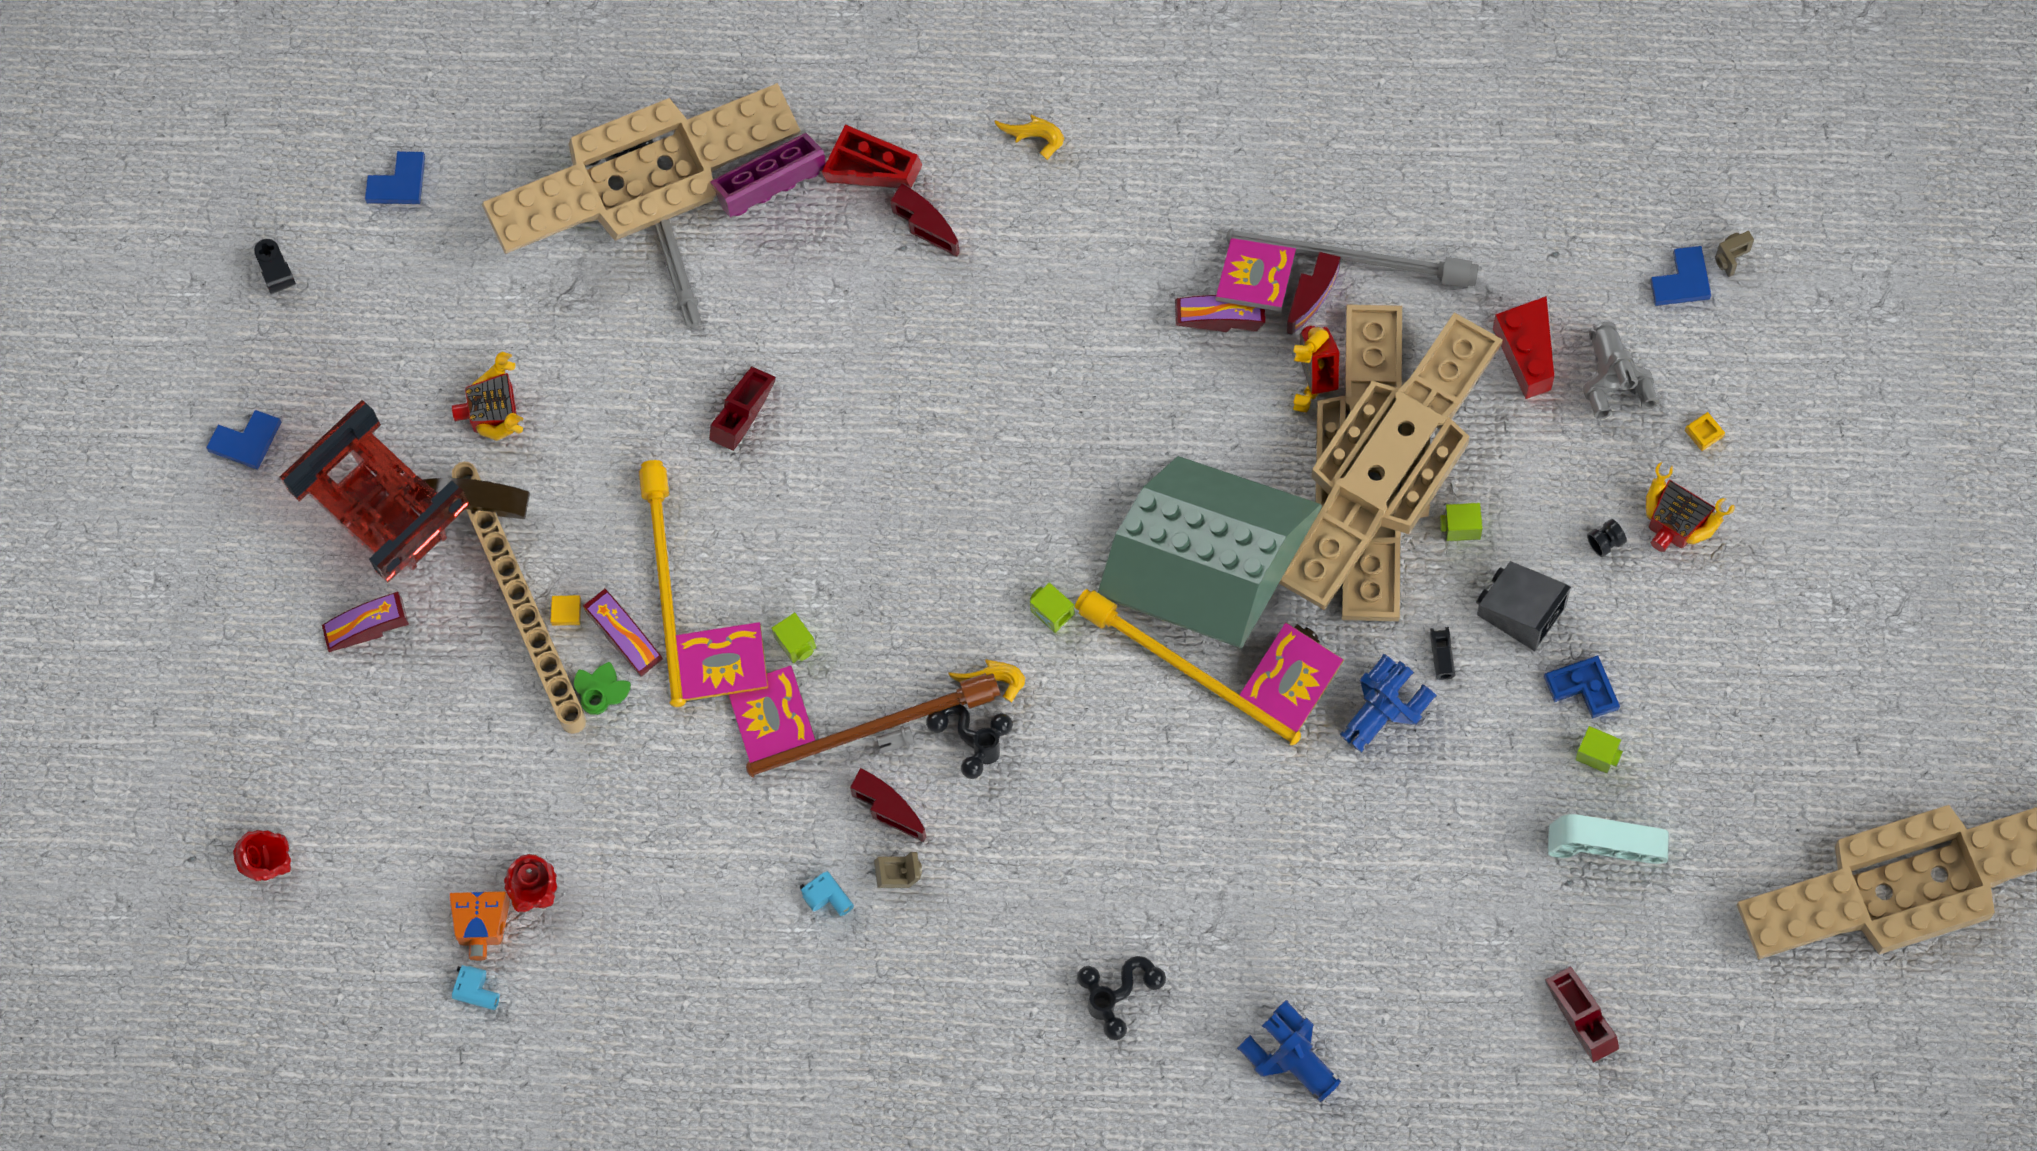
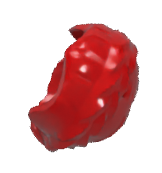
[233,830,291,881]
[504,854,557,912]

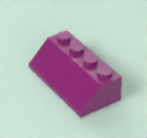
[710,133,826,217]

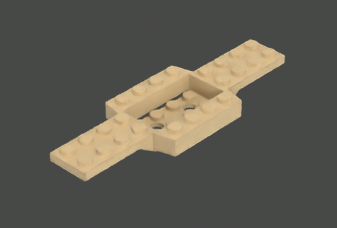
[482,83,801,254]
[1315,305,1430,621]
[1279,312,1503,610]
[1737,805,2037,960]

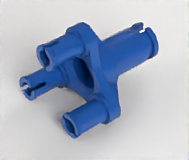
[1340,654,1437,753]
[1237,999,1341,1102]

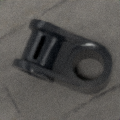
[254,239,296,294]

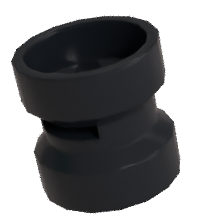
[1587,519,1627,557]

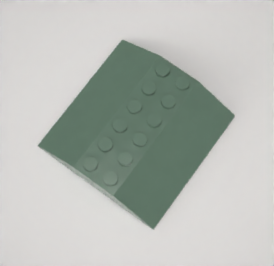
[1098,456,1322,649]

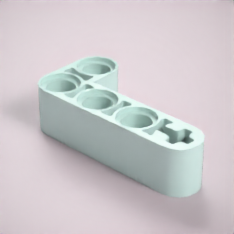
[1548,814,1669,864]

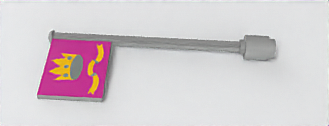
[1216,228,1479,311]

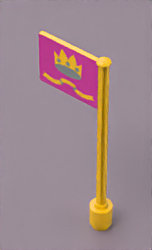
[639,460,768,707]
[1074,589,1344,746]

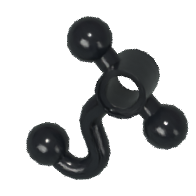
[926,704,1013,779]
[1077,956,1166,1041]

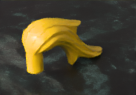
[994,114,1064,160]
[948,659,1025,703]

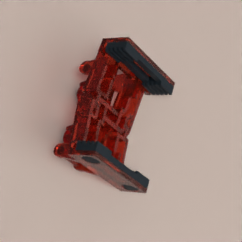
[280,400,470,583]

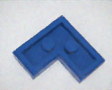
[365,151,425,204]
[1650,246,1711,306]
[206,410,282,470]
[1544,655,1620,719]

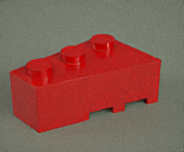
[822,124,922,188]
[1493,296,1554,399]

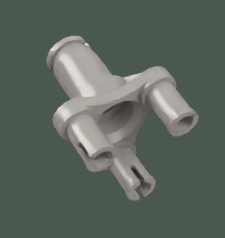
[1583,322,1659,420]

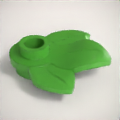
[574,662,631,715]

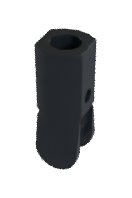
[1430,627,1456,680]

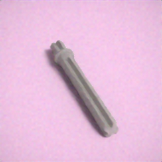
[654,219,701,329]

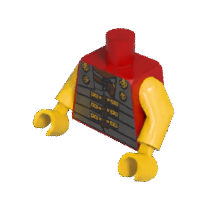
[1293,326,1339,412]
[452,352,523,441]
[1646,461,1735,552]

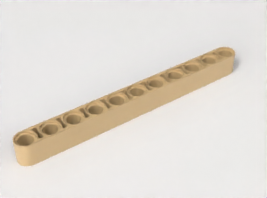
[451,461,586,734]

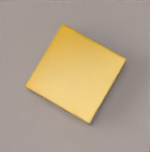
[1684,412,1725,451]
[551,595,581,626]

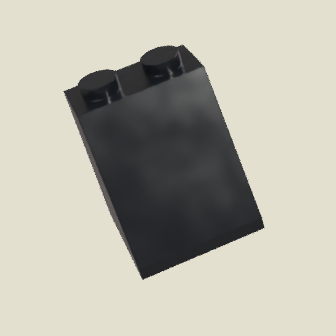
[1476,561,1571,651]

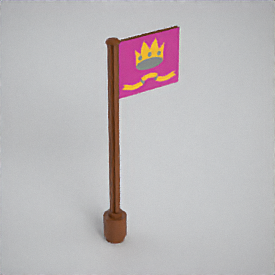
[729,665,1001,778]

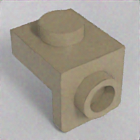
[1715,230,1754,277]
[874,852,922,888]

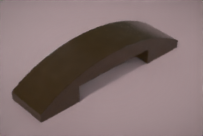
[414,478,530,519]

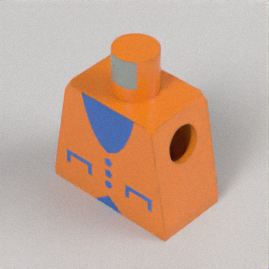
[450,891,510,961]

